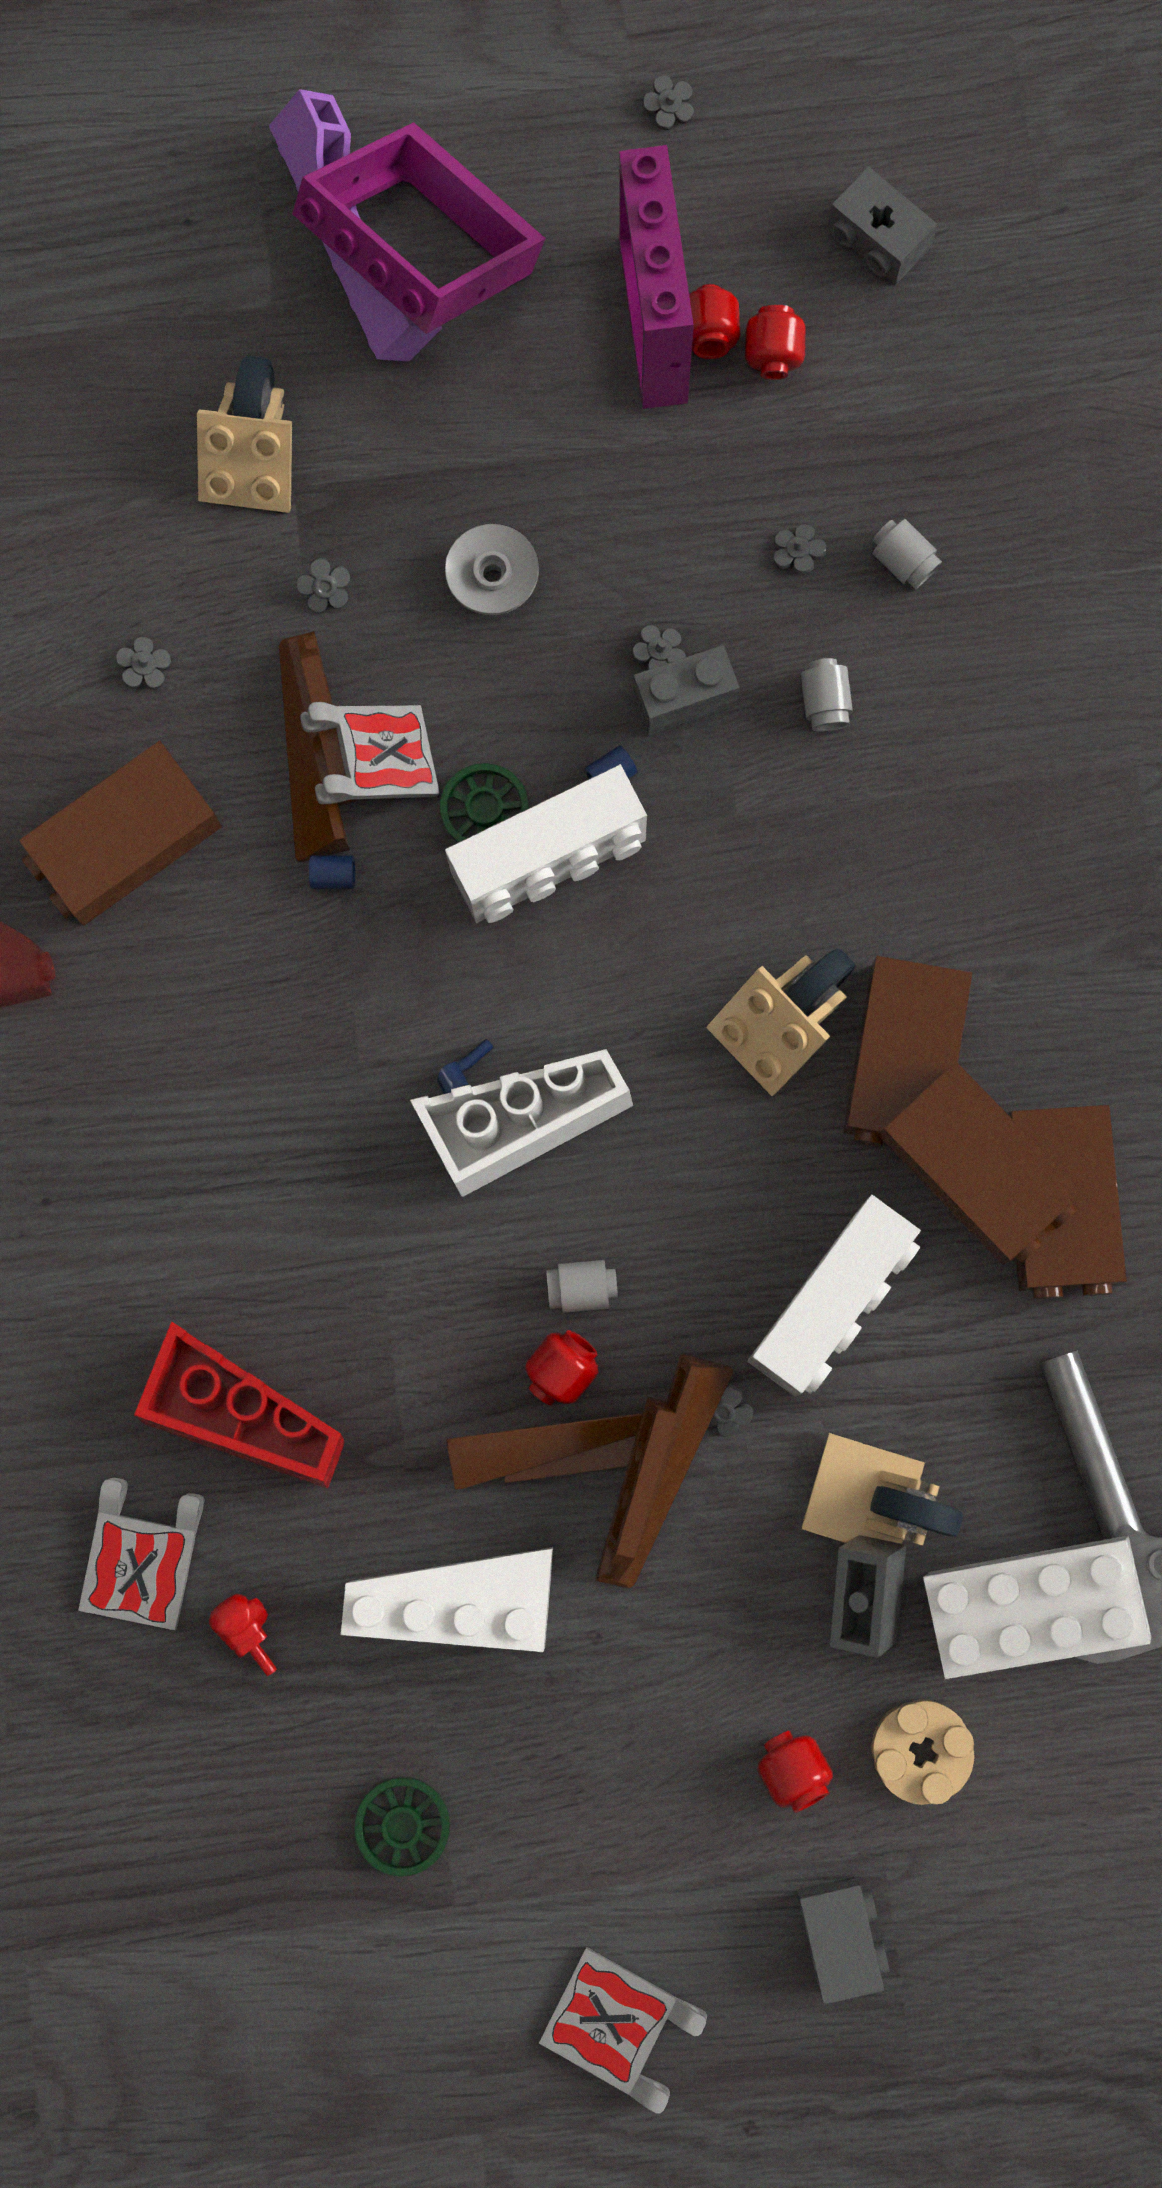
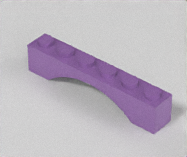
[269,89,442,361]

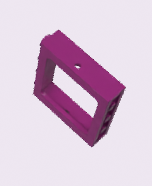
[292,122,546,334]
[618,145,693,409]

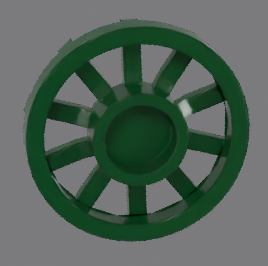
[440,763,529,843]
[355,1777,450,1876]

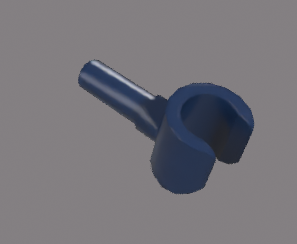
[437,1039,493,1094]

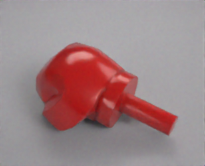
[209,1593,277,1676]

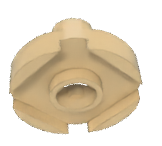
[871,1699,974,1805]

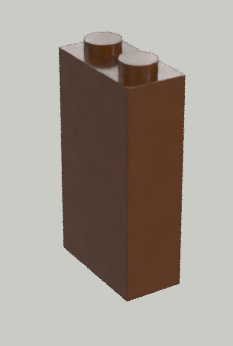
[19,740,222,926]
[843,956,973,1146]
[878,1062,1083,1265]
[1008,1105,1127,1299]

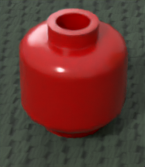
[689,284,740,359]
[745,305,806,380]
[525,1330,598,1405]
[757,1731,833,1813]

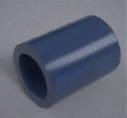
[584,745,638,779]
[309,855,356,889]

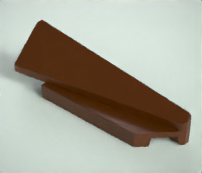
[279,631,357,862]
[595,1354,733,1588]
[446,1413,643,1490]

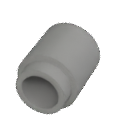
[872,519,942,590]
[800,658,853,732]
[546,1260,618,1313]

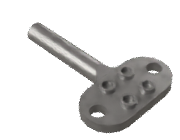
[1040,1350,1162,1664]

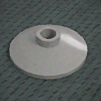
[445,524,539,615]

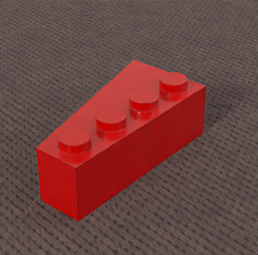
[134,1321,345,1489]

